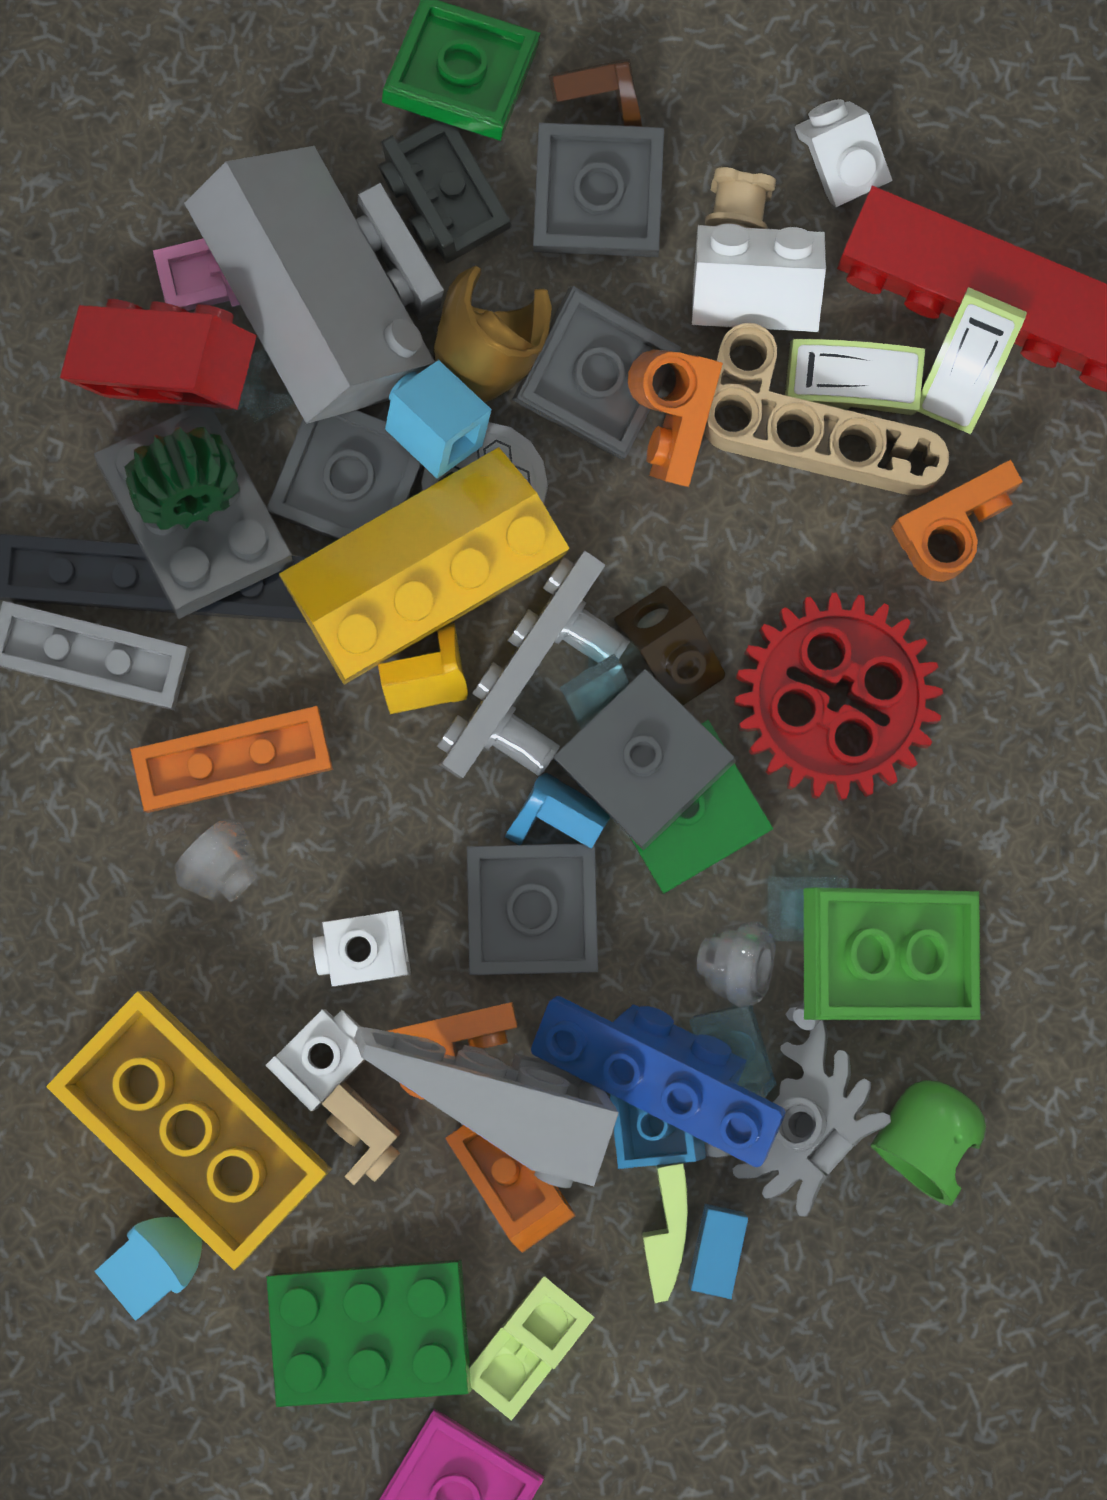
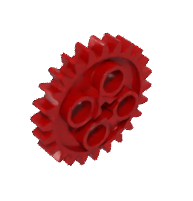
[734,592,943,801]

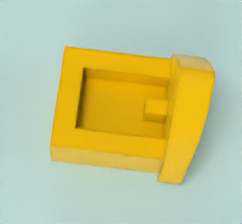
[378,623,468,714]

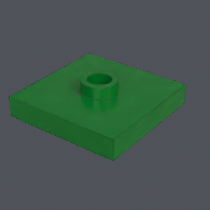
[382,0,541,141]
[629,720,773,894]

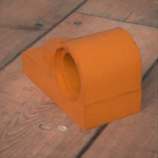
[628,350,723,487]
[891,460,1023,582]
[388,1002,518,1099]
[445,1125,576,1253]

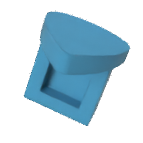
[505,773,611,849]

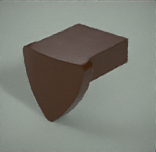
[549,59,642,127]

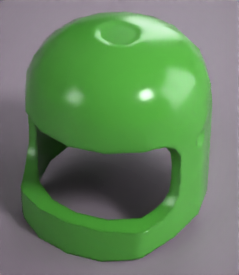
[871,1080,986,1206]

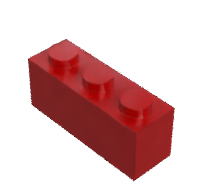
[60,299,257,410]

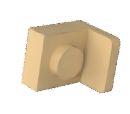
[322,1082,401,1185]

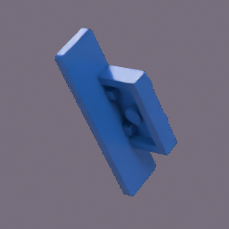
[531,996,785,1167]

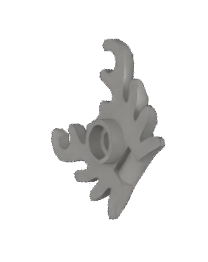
[705,1007,891,1217]

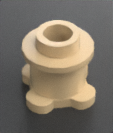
[705,167,776,229]

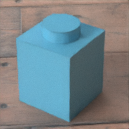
[385,360,492,479]

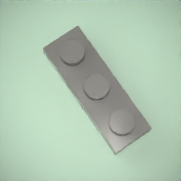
[0,601,191,711]

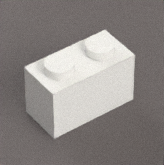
[692,224,826,332]

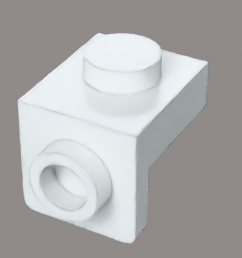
[795,99,892,207]

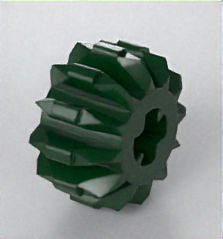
[124,427,240,530]

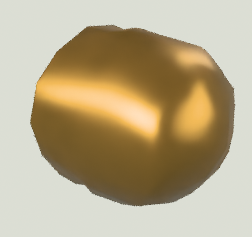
[434,265,552,403]

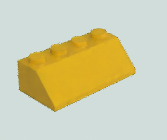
[279,447,570,685]

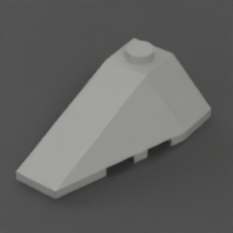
[354,1026,619,1188]

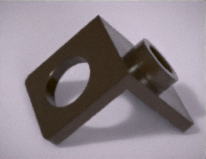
[614,586,725,706]

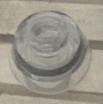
[174,819,258,902]
[697,921,776,1009]

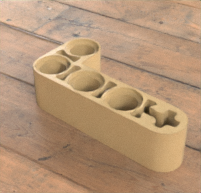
[704,323,949,496]

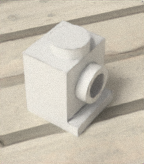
[313,910,411,987]
[265,1010,365,1112]

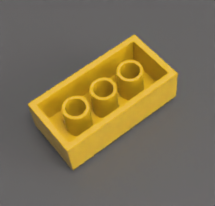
[46,991,332,1270]

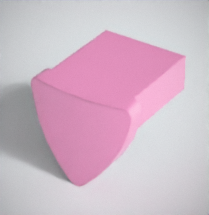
[153,238,240,311]

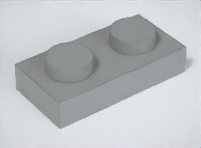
[356,183,444,320]

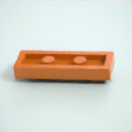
[130,706,333,813]

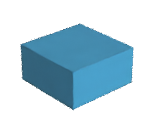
[610,1094,706,1169]
[688,1204,748,1299]

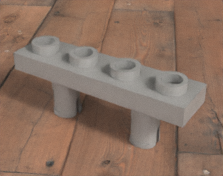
[437,551,630,779]

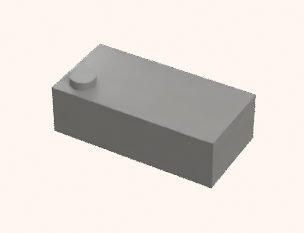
[184,146,435,424]

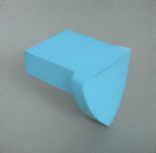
[94,1217,202,1321]

